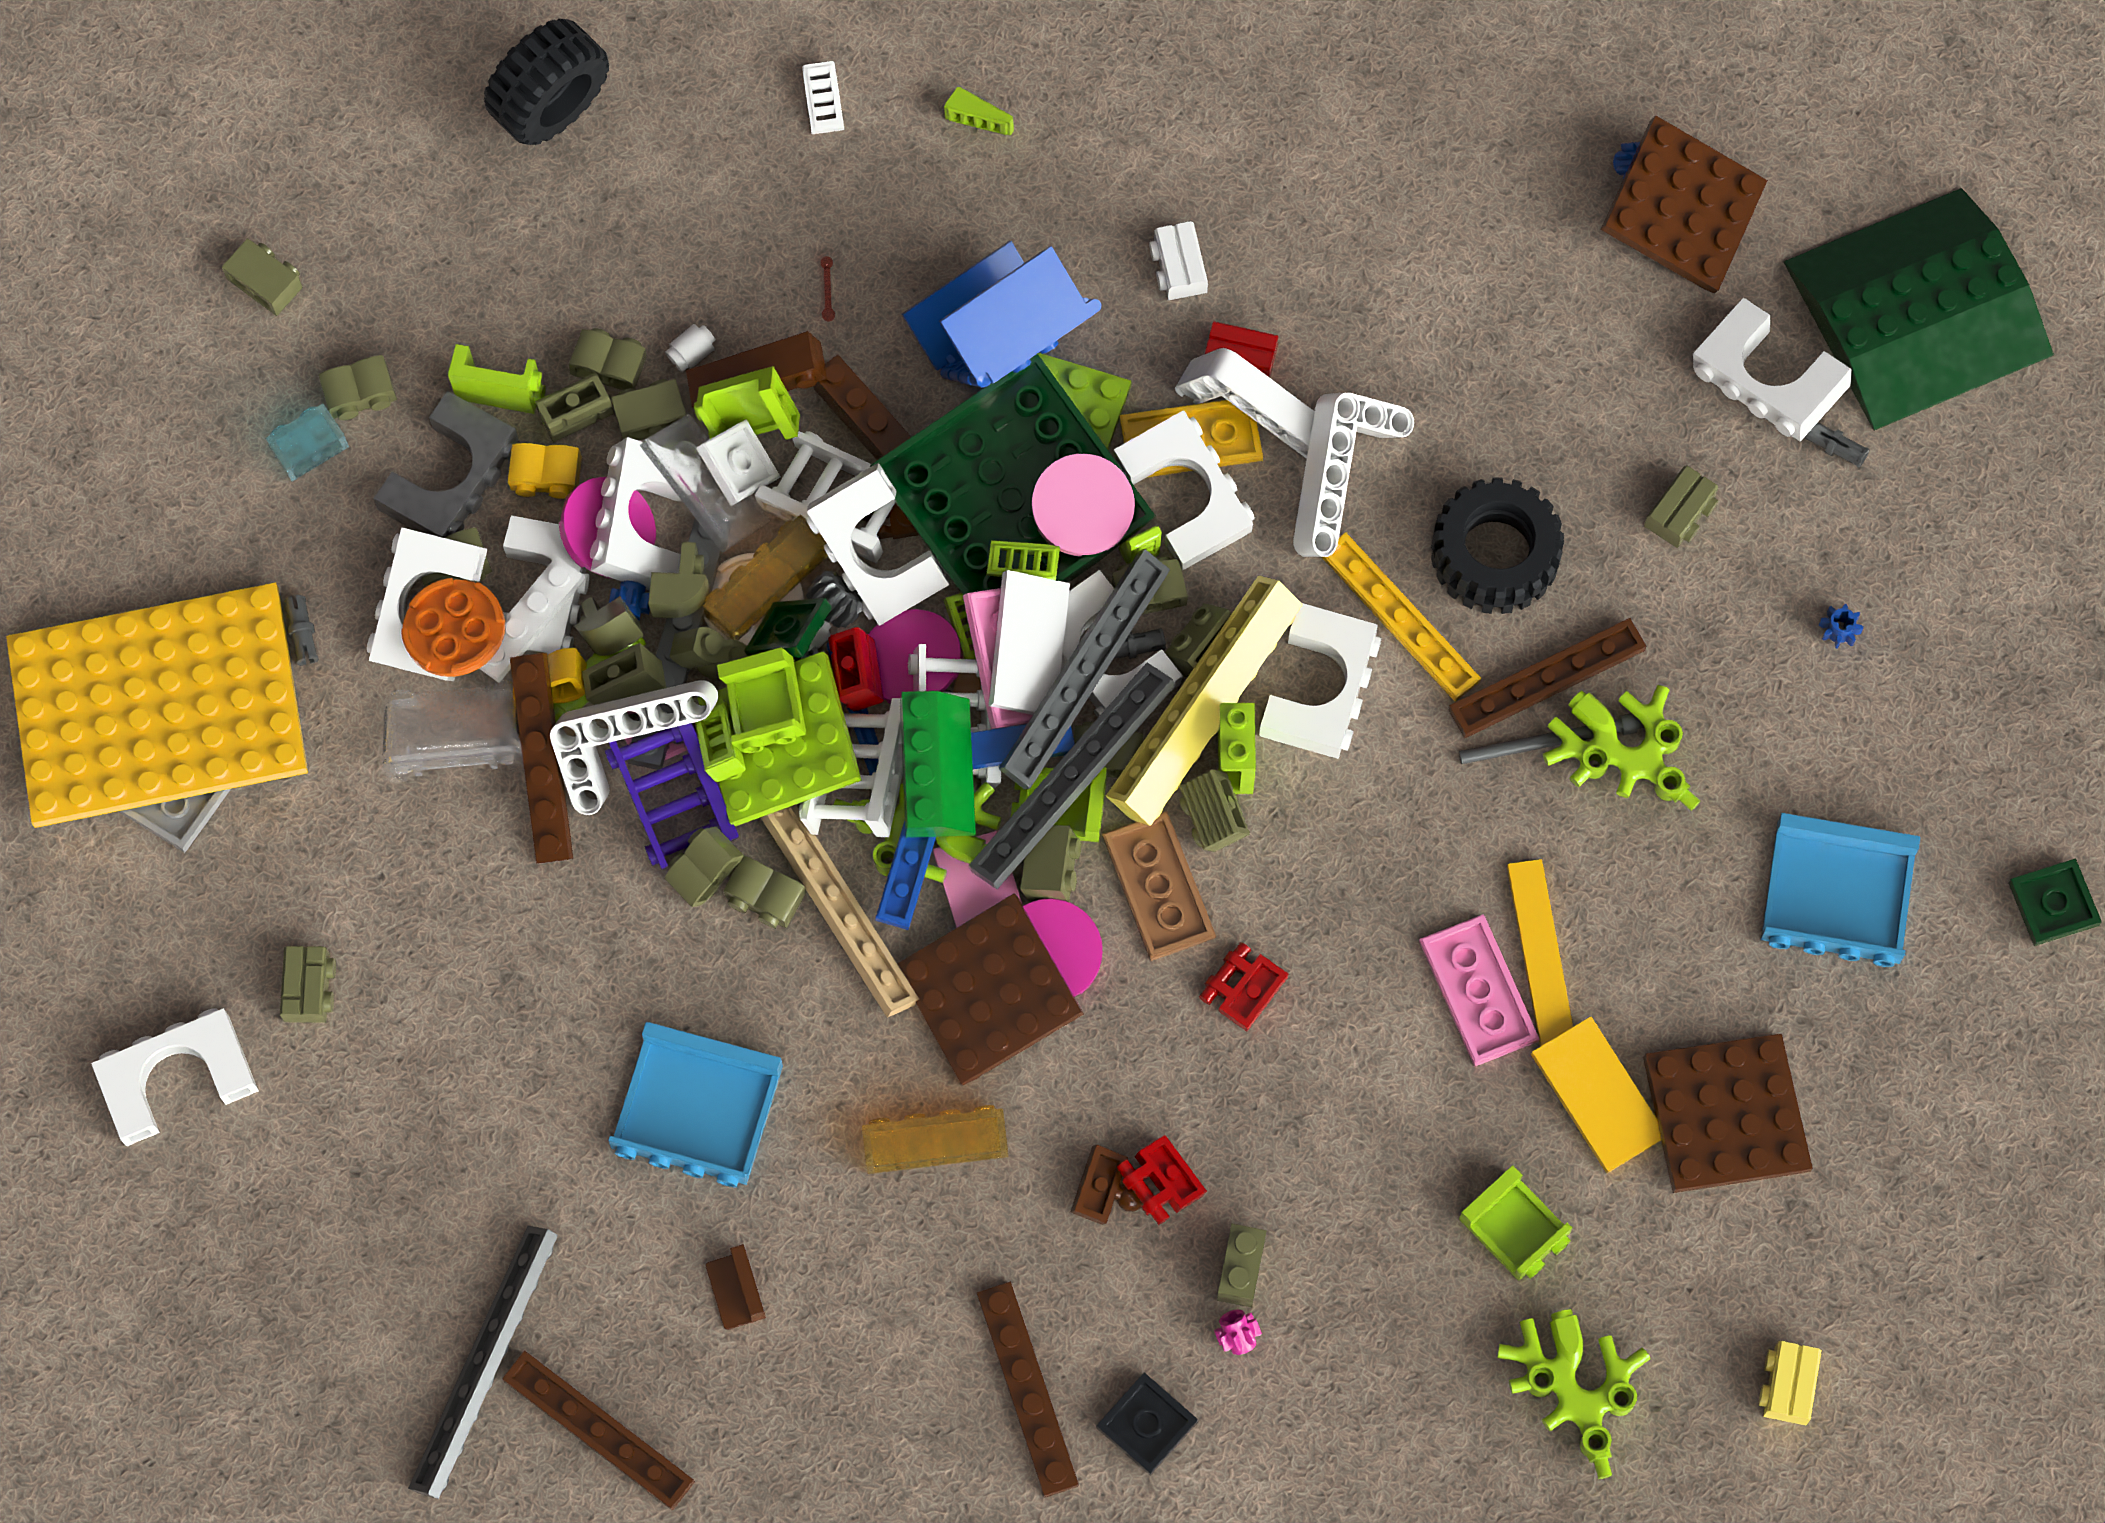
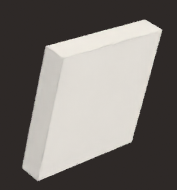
[696,419,781,506]

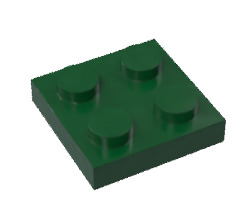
[744,598,832,658]
[2008,858,2102,946]

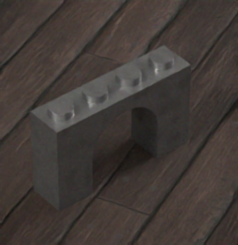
[373,391,519,538]

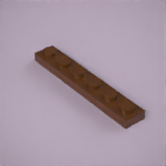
[1448,618,1647,739]
[510,653,574,864]
[977,1281,1079,1498]
[502,1351,695,1511]

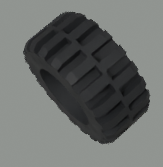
[484,19,609,145]
[1431,477,1564,614]

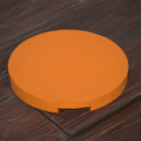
[401,578,505,677]

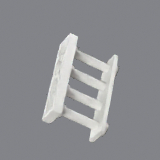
[755,431,895,563]
[908,644,1001,788]
[799,698,903,837]

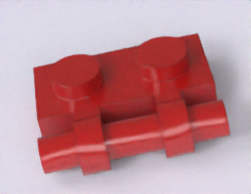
[1199,942,1289,1032]
[1117,1135,1207,1225]

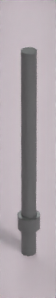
[1459,713,1644,765]

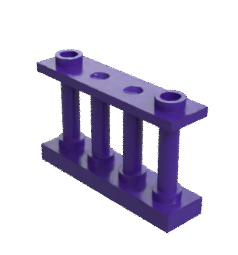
[605,723,739,870]

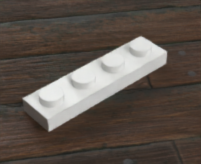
[479,556,585,683]

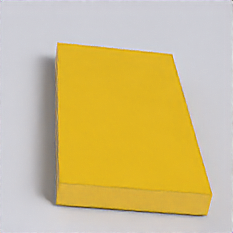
[1120,400,1263,478]
[1531,1017,1661,1173]

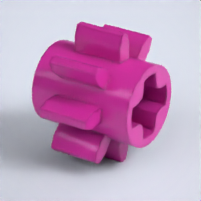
[1214,1309,1262,1355]

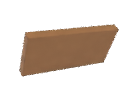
[1102,811,1216,961]

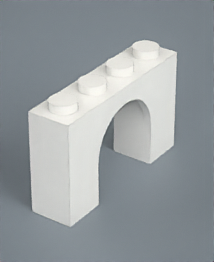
[1693,298,1851,441]
[1113,410,1255,571]
[590,437,700,591]
[806,463,950,626]
[503,515,589,656]
[367,528,487,681]
[1061,570,1182,718]
[1259,603,1382,759]
[91,1008,258,1146]

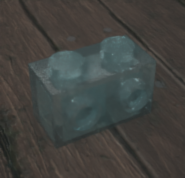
[265,403,349,482]

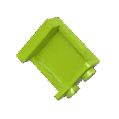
[448,344,546,414]
[694,366,800,440]
[717,647,807,753]
[1218,703,1256,794]
[1011,767,1107,842]
[1459,1165,1573,1281]

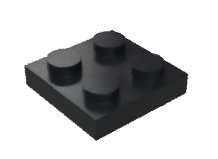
[1096,1372,1198,1476]

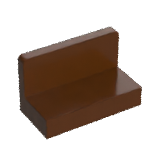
[706,1244,766,1330]

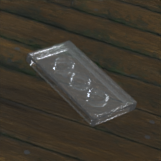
[639,414,771,553]

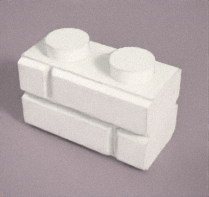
[1149,221,1208,300]

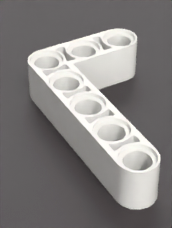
[1175,348,1333,459]
[1293,393,1414,557]
[550,680,718,815]

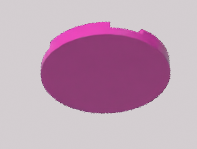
[559,477,656,578]
[868,609,963,704]
[1023,899,1103,997]

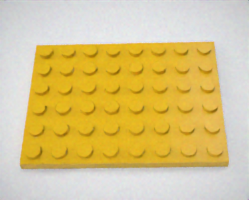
[6,582,308,828]

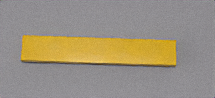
[1322,532,1481,702]
[1507,859,1573,1047]

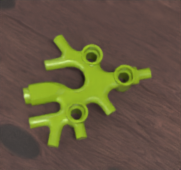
[1543,685,1700,811]
[833,782,1002,883]
[1497,1309,1650,1479]

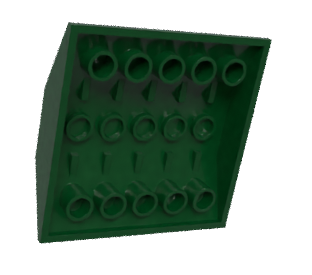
[1784,188,2054,431]
[870,353,1156,595]

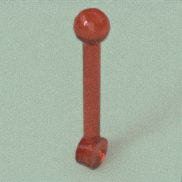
[820,256,835,322]

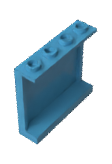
[1761,813,1920,967]
[608,1022,783,1188]

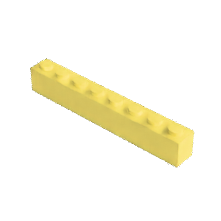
[1106,576,1303,826]

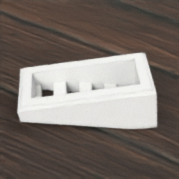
[802,61,844,134]

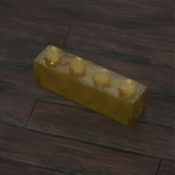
[703,514,828,641]
[862,1105,1008,1174]

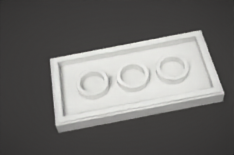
[989,570,1070,715]

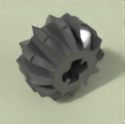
[806,571,863,628]

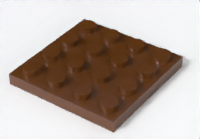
[1600,116,1768,293]
[897,893,1084,1085]
[1643,1034,1813,1193]

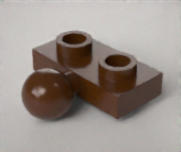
[1070,1145,1143,1225]

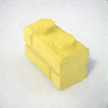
[1759,1341,1822,1425]

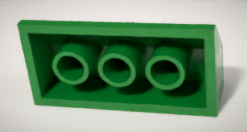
[900,691,976,838]

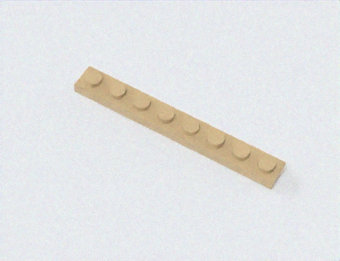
[760,805,919,1018]

